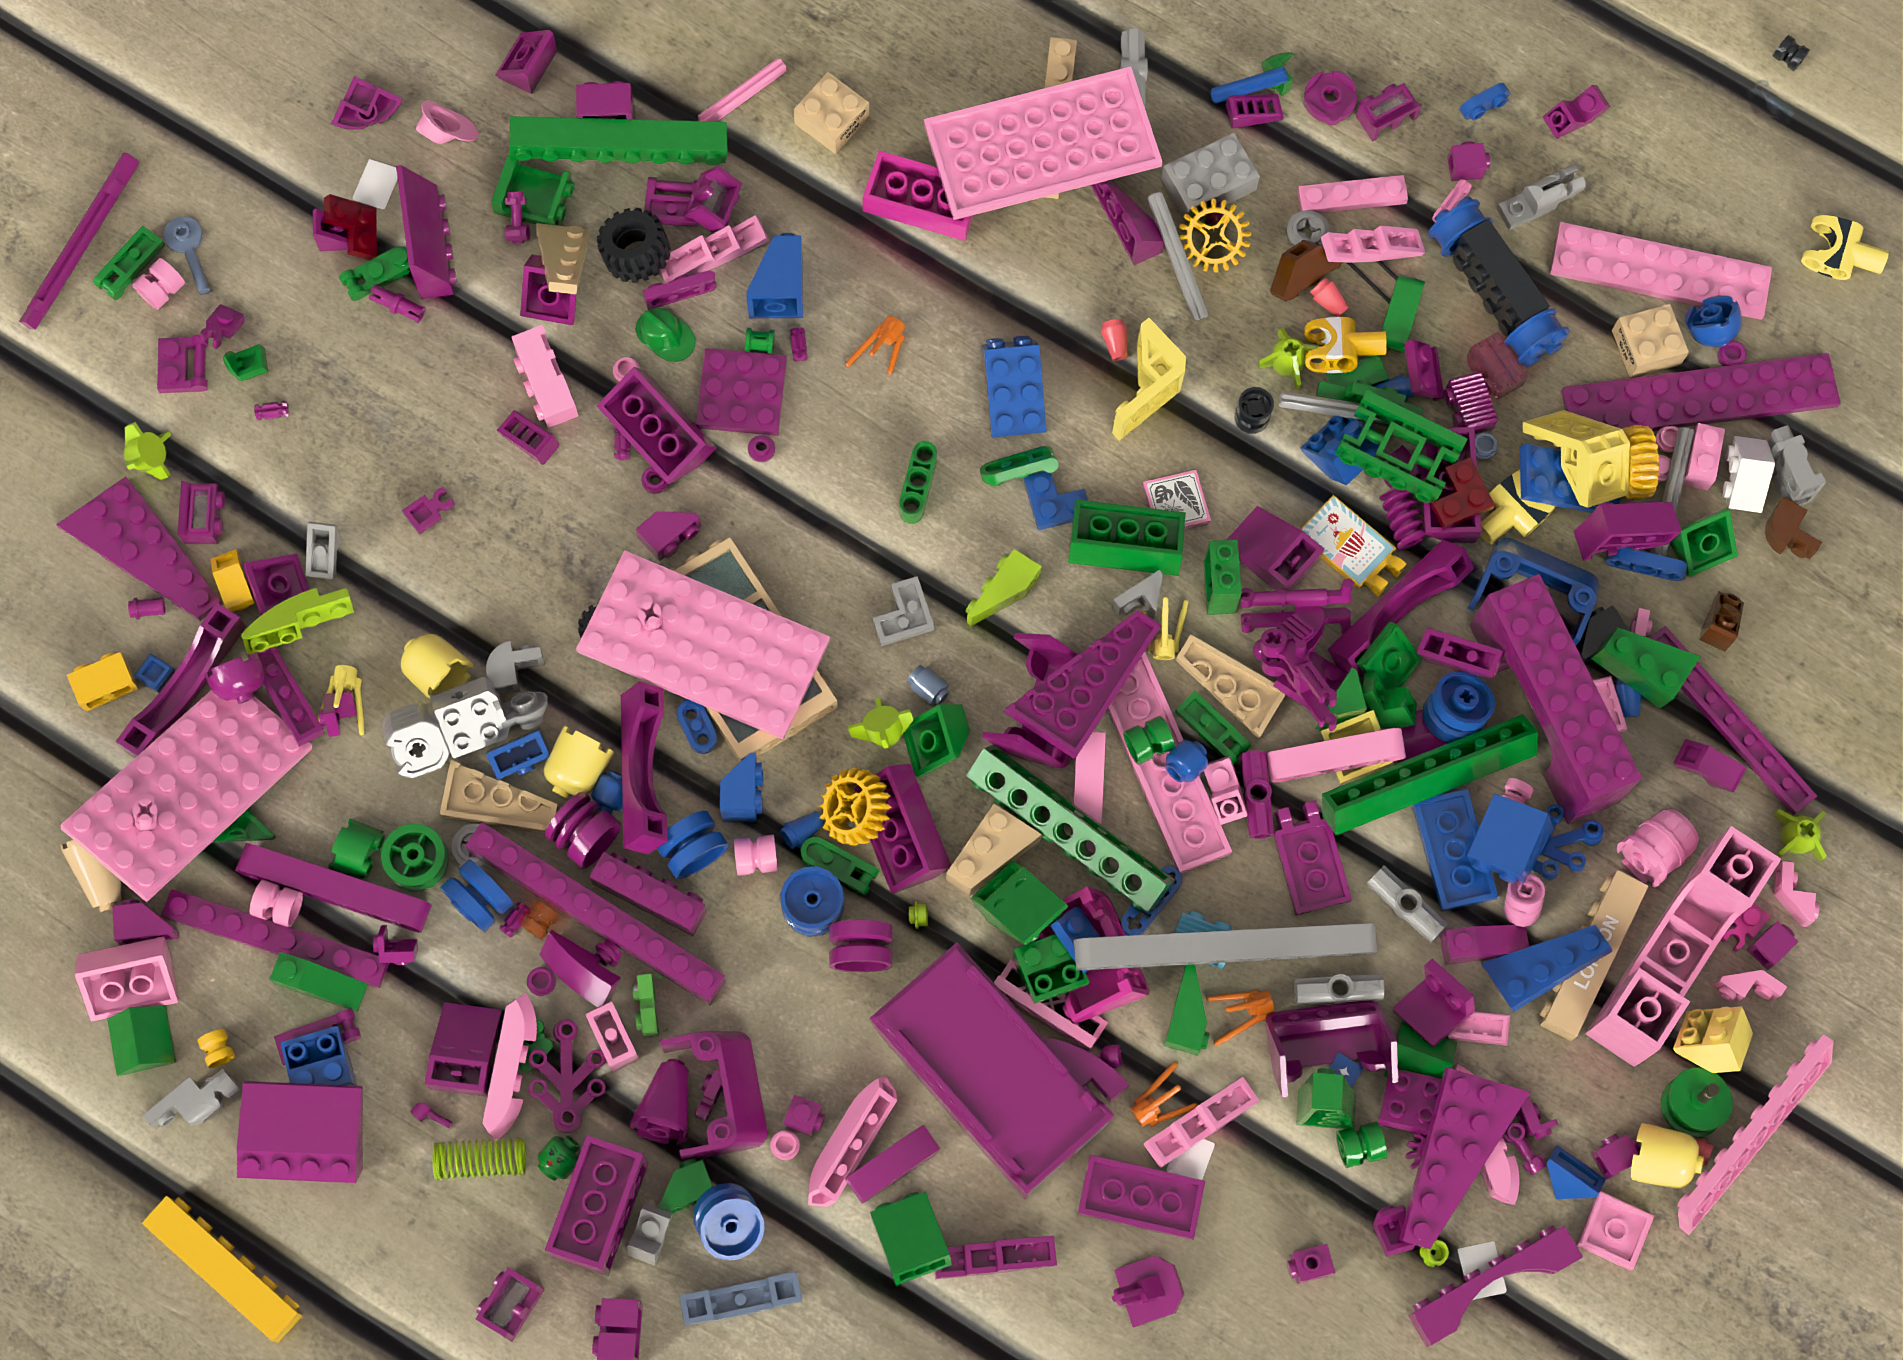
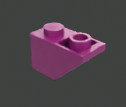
[636,511,701,561]

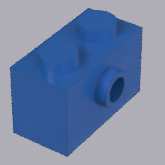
[486,728,551,780]

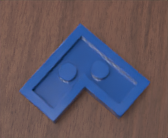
[1023,471,1088,531]

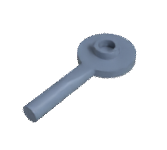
[164,217,210,294]

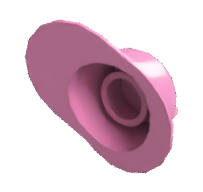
[416,100,479,144]

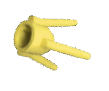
[1142,597,1189,660]
[317,665,365,735]

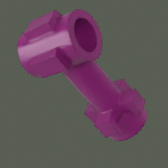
[505,192,530,243]
[1502,1122,1546,1175]

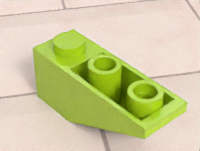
[965,549,1042,626]

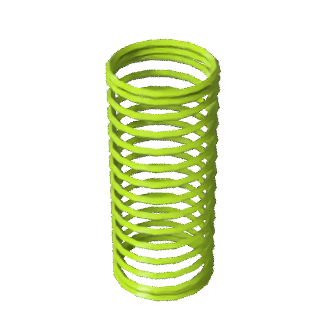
[432,1137,526,1180]

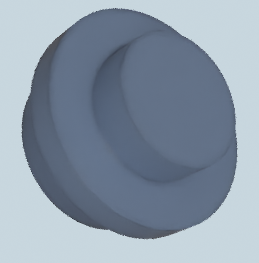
[1475,432,1498,460]

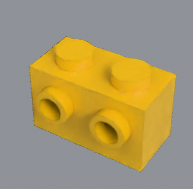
[67,652,139,712]

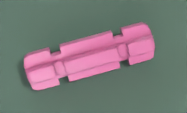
[1432,179,1472,222]

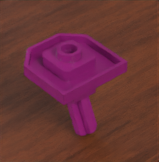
[1112,1256,1185,1327]

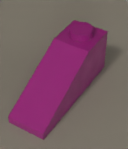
[1417,628,1504,679]
[1440,925,1529,965]

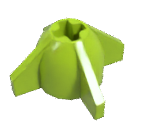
[1258,328,1319,389]
[124,422,171,480]
[848,697,914,749]
[1773,809,1827,862]

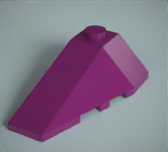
[1091,180,1164,265]

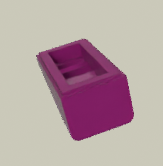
[1226,94,1284,129]
[497,410,559,465]

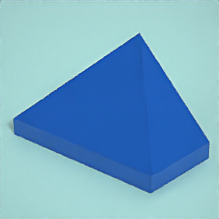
[1547,1145,1606,1199]

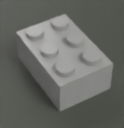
[1161,133,1260,223]

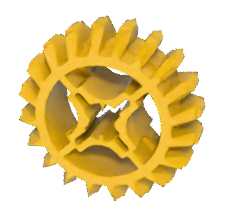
[1179,199,1251,273]
[1623,425,1660,500]
[818,768,892,846]

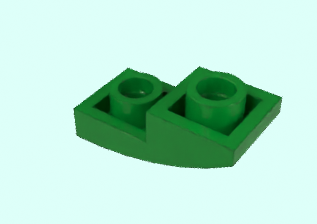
[1326,355,1390,387]

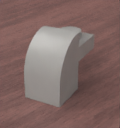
[486,641,545,695]

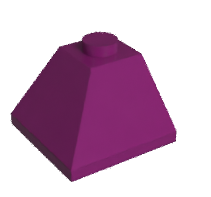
[520,254,577,325]

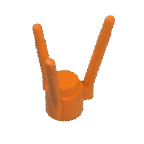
[845,316,905,374]
[1206,989,1274,1046]
[1130,1062,1198,1128]

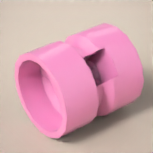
[132,258,185,310]
[734,834,778,876]
[1503,874,1545,927]
[250,880,303,928]

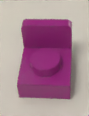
[1516,1097,1559,1140]

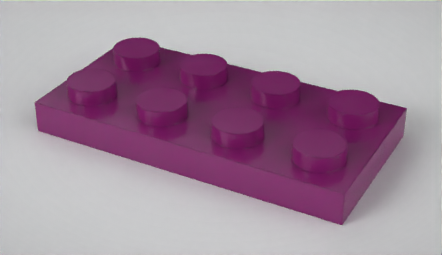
[1077,1155,1205,1240]

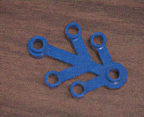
[1532,804,1604,880]

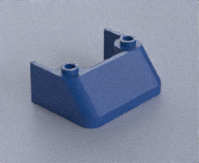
[1467,538,1599,646]

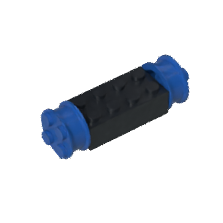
[1428,196,1570,368]

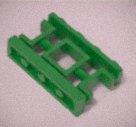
[1335,390,1467,503]

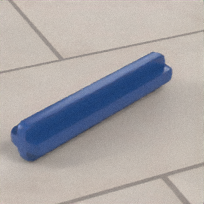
[1211,67,1288,103]

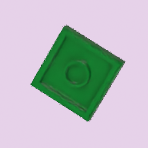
[1356,622,1423,690]

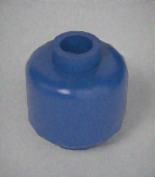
[1166,740,1208,783]
[591,770,623,814]

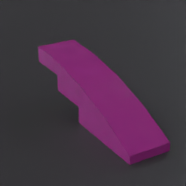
[934,1235,1057,1280]

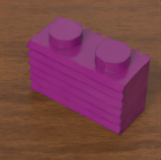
[1444,371,1498,434]

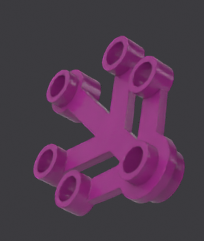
[528,1019,606,1133]

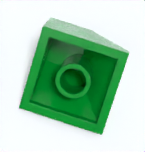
[903,704,970,778]

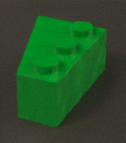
[1591,628,1701,708]

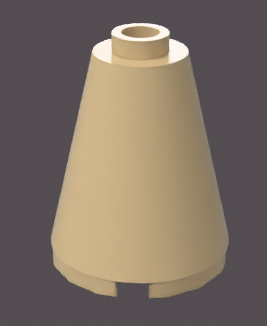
[60,840,122,912]

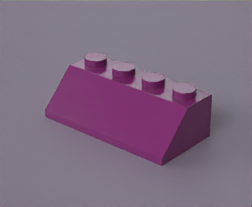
[597,367,717,484]
[1420,427,1482,543]
[853,764,951,894]

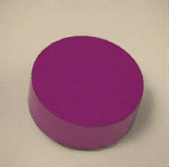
[1717,340,1747,366]

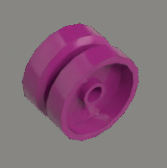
[829,920,892,972]

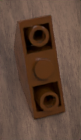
[1270,240,1344,302]
[1699,591,1744,652]

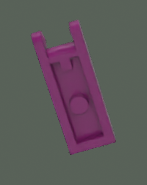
[643,270,716,310]

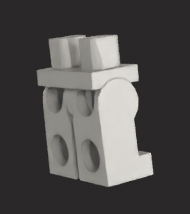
[1767,425,1826,505]

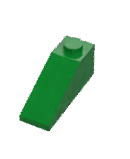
[270,952,368,1012]
[1164,964,1210,1056]

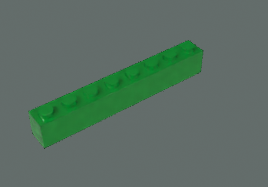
[509,116,727,165]
[1322,714,1538,835]

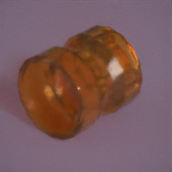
[519,900,560,940]

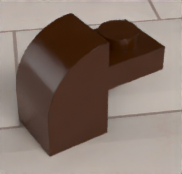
[1765,496,1822,560]

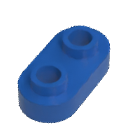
[1459,83,1510,121]
[677,699,717,754]

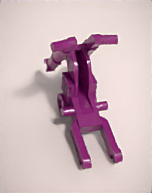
[1241,579,1354,731]

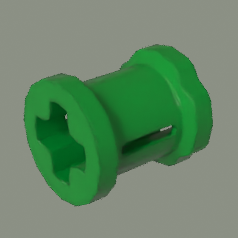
[745,327,775,354]

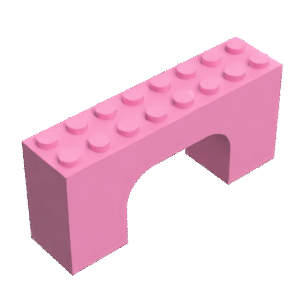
[1585,826,1781,1067]

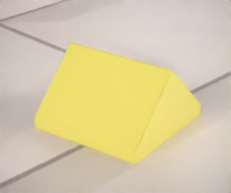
[1321,710,1394,784]

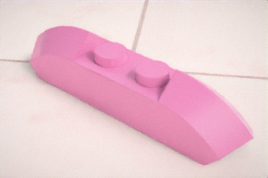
[482,993,537,1140]
[1454,1064,1519,1205]
[808,1076,897,1207]

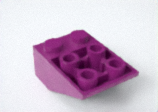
[1226,506,1325,591]
[424,1002,502,1097]

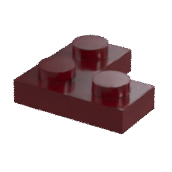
[324,194,377,260]
[1431,457,1495,530]

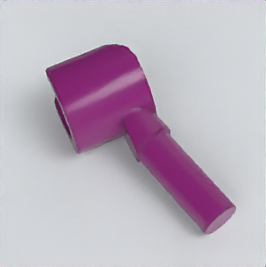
[410,1102,452,1128]

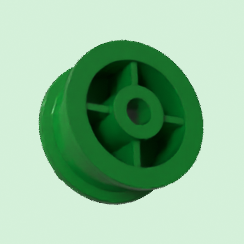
[381,823,449,891]

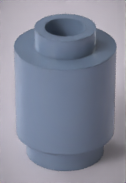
[907,665,949,706]

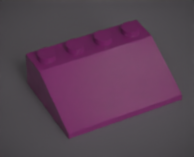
[396,165,457,299]
[237,1081,363,1183]

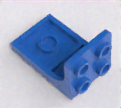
[981,336,1047,438]

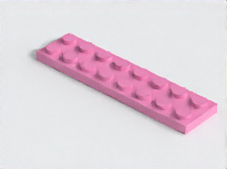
[1550,222,1772,320]
[1108,652,1232,874]
[1677,1034,1833,1235]

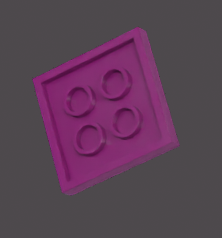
[696,348,787,436]

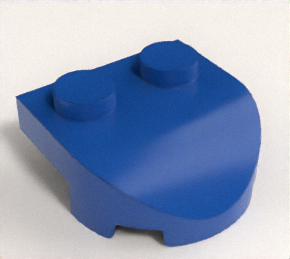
[1050,907,1101,973]

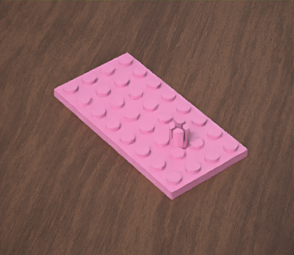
[924,67,1162,220]
[576,550,830,740]
[61,690,312,902]

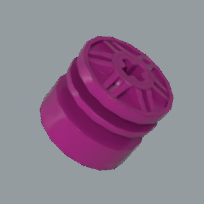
[545,791,622,869]

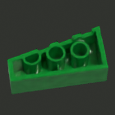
[1296,1068,1356,1129]

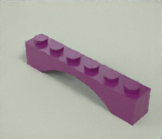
[1327,540,1475,678]
[116,603,246,758]
[620,681,668,854]
[1408,1225,1583,1347]

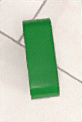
[1381,273,1425,353]
[899,441,937,524]

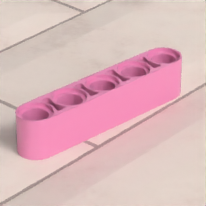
[1266,728,1406,783]

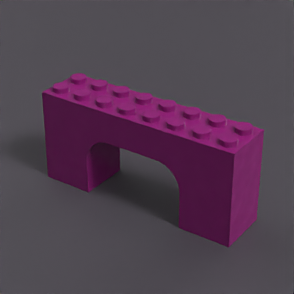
[1469,574,1642,825]

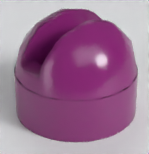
[1100,1044,1122,1068]

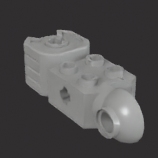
[381,677,548,779]

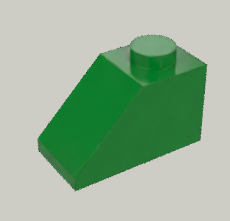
[658,1158,713,1214]

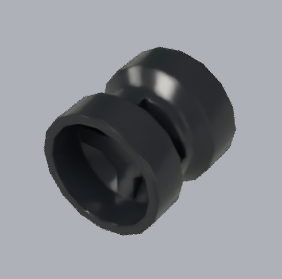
[1772,35,1810,72]

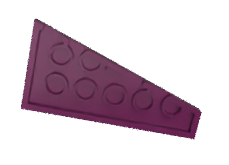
[56,476,223,621]
[1003,610,1161,759]

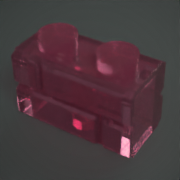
[1467,332,1528,399]

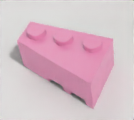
[511,325,578,428]

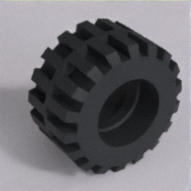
[597,208,671,283]

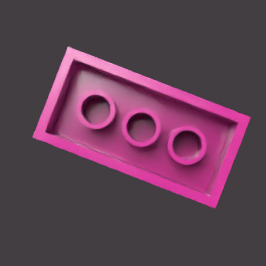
[863,151,974,241]

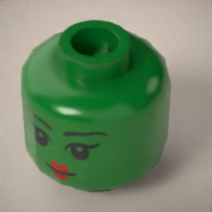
[538,1136,580,1181]

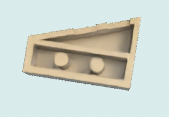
[946,804,1042,896]

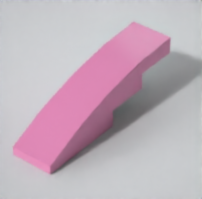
[660,215,770,283]
[1321,226,1425,263]
[1072,732,1106,851]
[1144,1077,1260,1168]

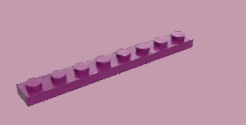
[1650,625,1817,816]
[161,889,389,988]

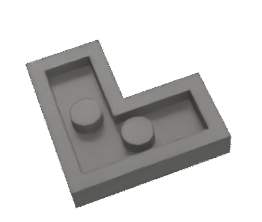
[873,576,935,646]

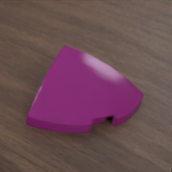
[331,76,403,130]

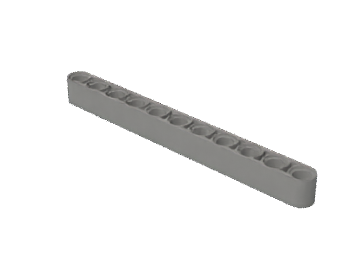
[1074,923,1378,970]

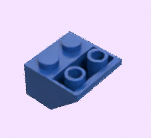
[1300,416,1385,485]
[720,753,763,823]
[280,1026,357,1086]

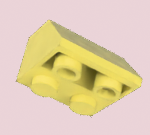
[1673,1006,1753,1073]

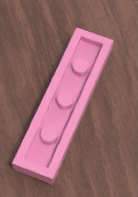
[1297,175,1408,213]

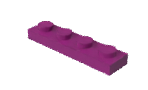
[246,647,325,747]

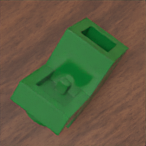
[1361,671,1417,729]

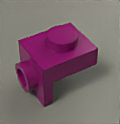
[319,690,357,737]
[373,925,418,965]
[1373,1205,1415,1257]

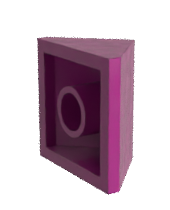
[495,30,557,94]

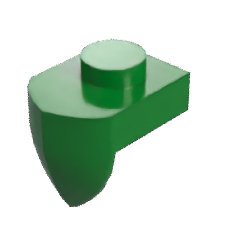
[1262,52,1294,96]
[223,344,268,381]

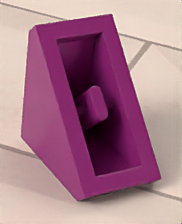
[313,209,347,251]

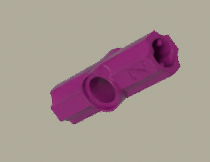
[1241,750,1274,839]

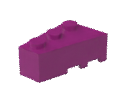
[1573,500,1682,561]

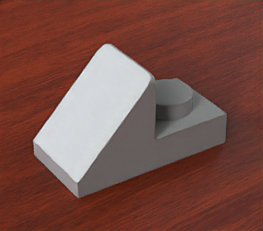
[305,521,342,579]
[1112,570,1163,619]
[627,1203,673,1266]

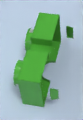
[632,974,668,1038]

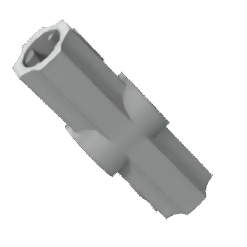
[1119,29,1148,107]
[1367,866,1448,943]
[1294,974,1385,1005]

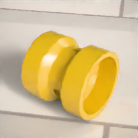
[197,1029,236,1068]

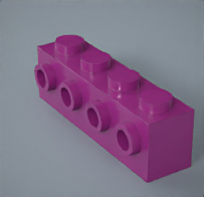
[589,852,707,936]

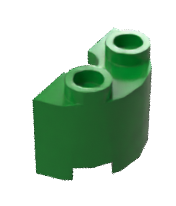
[328,819,385,880]

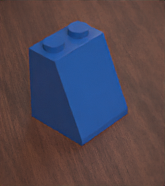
[747,233,803,319]
[1467,793,1554,884]

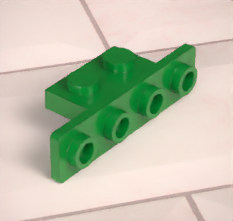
[1316,380,1423,427]

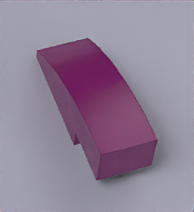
[539,930,621,1007]
[1045,1037,1129,1103]
[845,1125,940,1204]

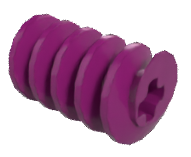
[1379,489,1426,550]

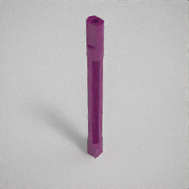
[19,152,140,330]

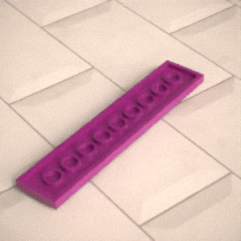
[1561,353,1841,431]

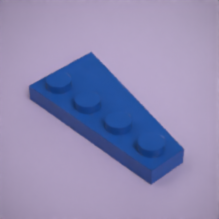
[1481,925,1613,1012]

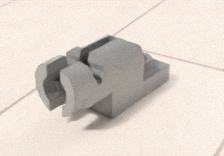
[1496,165,1585,230]
[143,1068,242,1129]

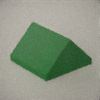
[1670,507,1738,577]
[1315,668,1367,731]
[107,1006,176,1077]
[1383,1022,1457,1079]

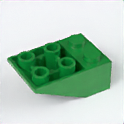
[970,861,1068,945]

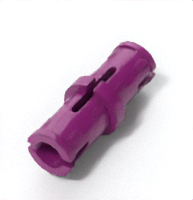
[369,284,426,323]

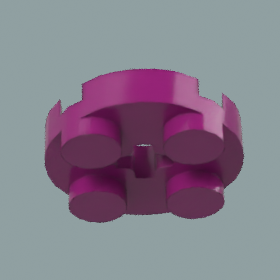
[1303,71,1357,126]

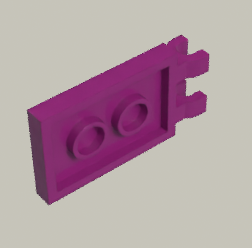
[1274,800,1352,915]

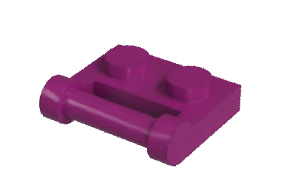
[644,177,698,227]
[157,334,209,393]

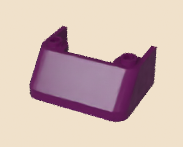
[982,633,1078,768]
[1265,1001,1398,1097]
[660,1031,768,1162]

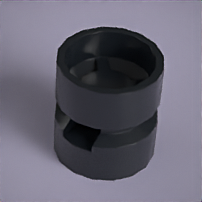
[1234,387,1274,434]

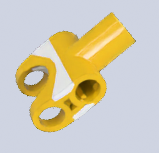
[1304,317,1386,373]

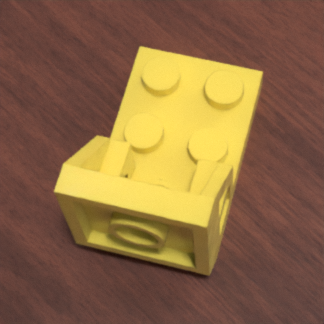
[1112,318,1186,441]
[1523,410,1630,508]

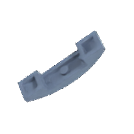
[679,1271,803,1326]

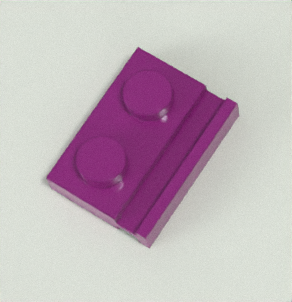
[1404,339,1444,401]

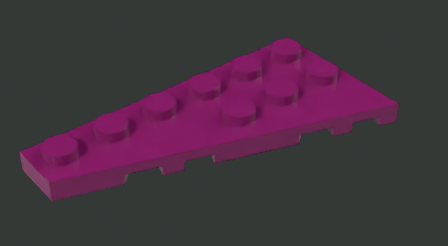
[1399,1067,1530,1249]

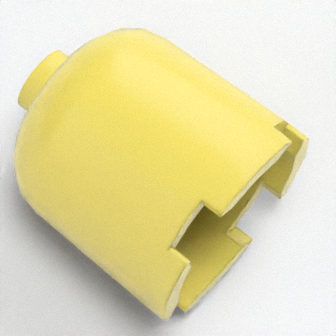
[401,634,473,701]
[544,726,614,798]
[1631,1123,1704,1188]

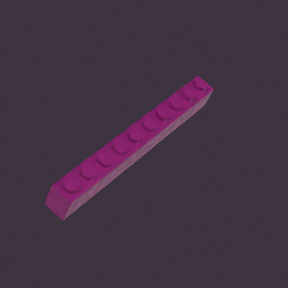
[465,822,725,1005]

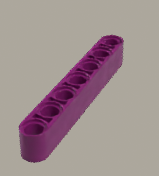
[235,843,432,933]

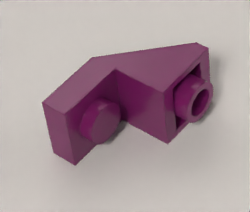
[1543,85,1610,138]
[1673,739,1746,792]

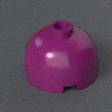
[205,653,265,704]

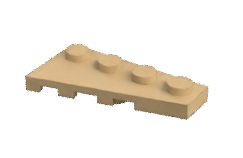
[536,223,590,294]
[1176,634,1286,740]
[440,760,559,833]

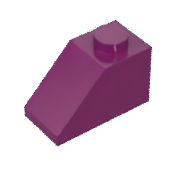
[112,899,179,945]

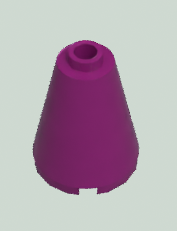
[629,1059,689,1144]

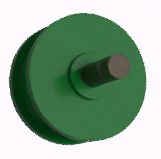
[1660,1068,1733,1138]

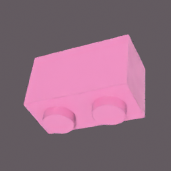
[1683,423,1725,491]
[585,1002,639,1072]

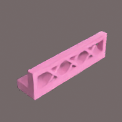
[994,960,1108,1052]

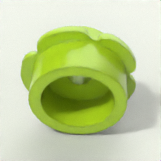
[909,900,928,929]
[1420,1239,1449,1267]

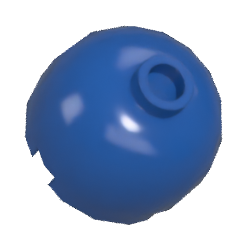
[1685,296,1742,347]

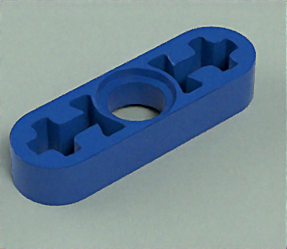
[1605,547,1687,581]
[1121,866,1182,936]

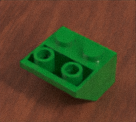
[1012,934,1089,1004]

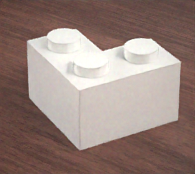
[1722,436,1775,513]

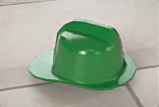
[635,308,696,362]

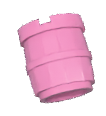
[1617,809,1699,888]

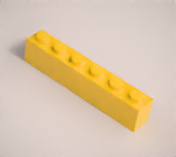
[141,1196,303,1343]

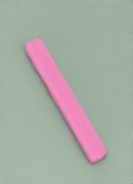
[697,58,787,122]

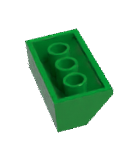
[1068,499,1186,576]

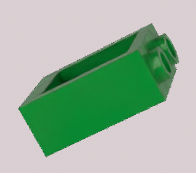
[1203,540,1242,615]

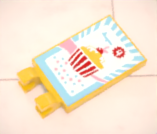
[1300,495,1407,598]

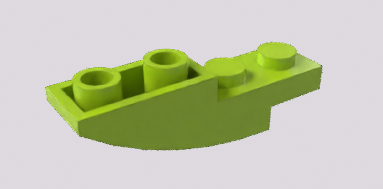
[241,588,354,655]

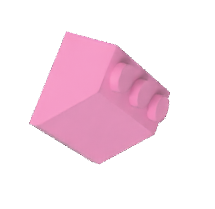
[75,936,178,1022]

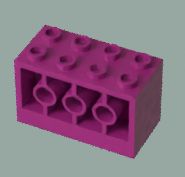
[545,1135,649,1276]

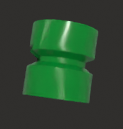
[1123,716,1175,765]
[1336,1122,1387,1168]

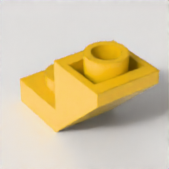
[210,549,255,612]

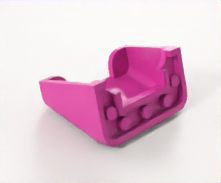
[1035,886,1150,1023]

